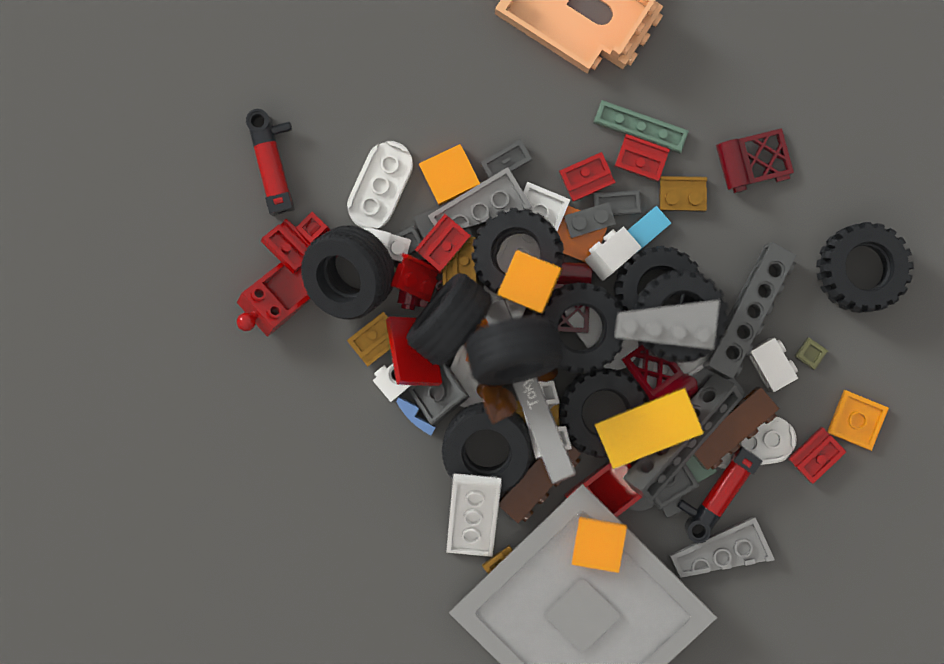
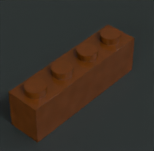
[693,387,779,470]
[499,445,581,524]

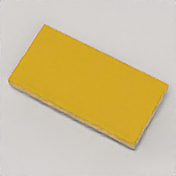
[595,388,703,469]

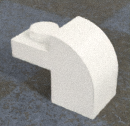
[363,227,411,262]

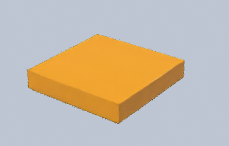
[419,144,480,206]
[497,250,562,314]
[827,390,889,451]
[571,517,627,573]

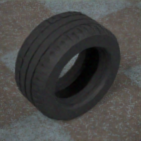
[406,273,492,365]

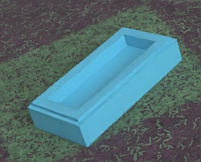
[627,205,671,254]

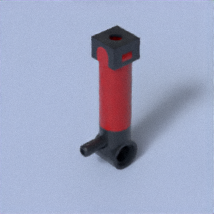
[246,109,295,216]
[677,445,763,543]

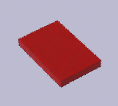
[386,316,442,386]

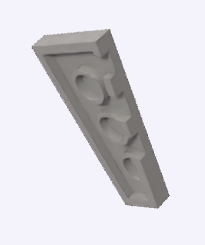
[428,167,532,229]
[615,300,719,349]
[669,516,775,578]

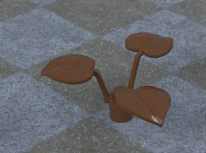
[463,326,558,424]

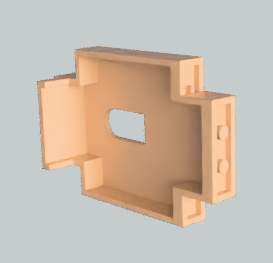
[495,0,663,74]

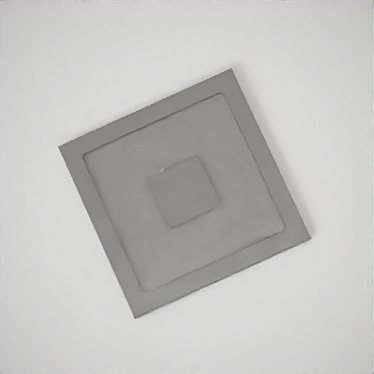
[449,483,717,664]

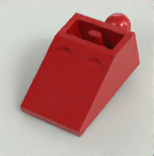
[236,262,311,337]
[564,461,642,517]

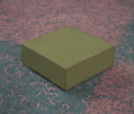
[794,338,828,370]

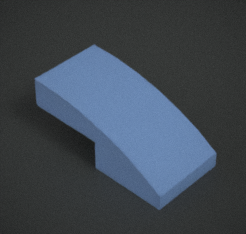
[396,396,436,436]

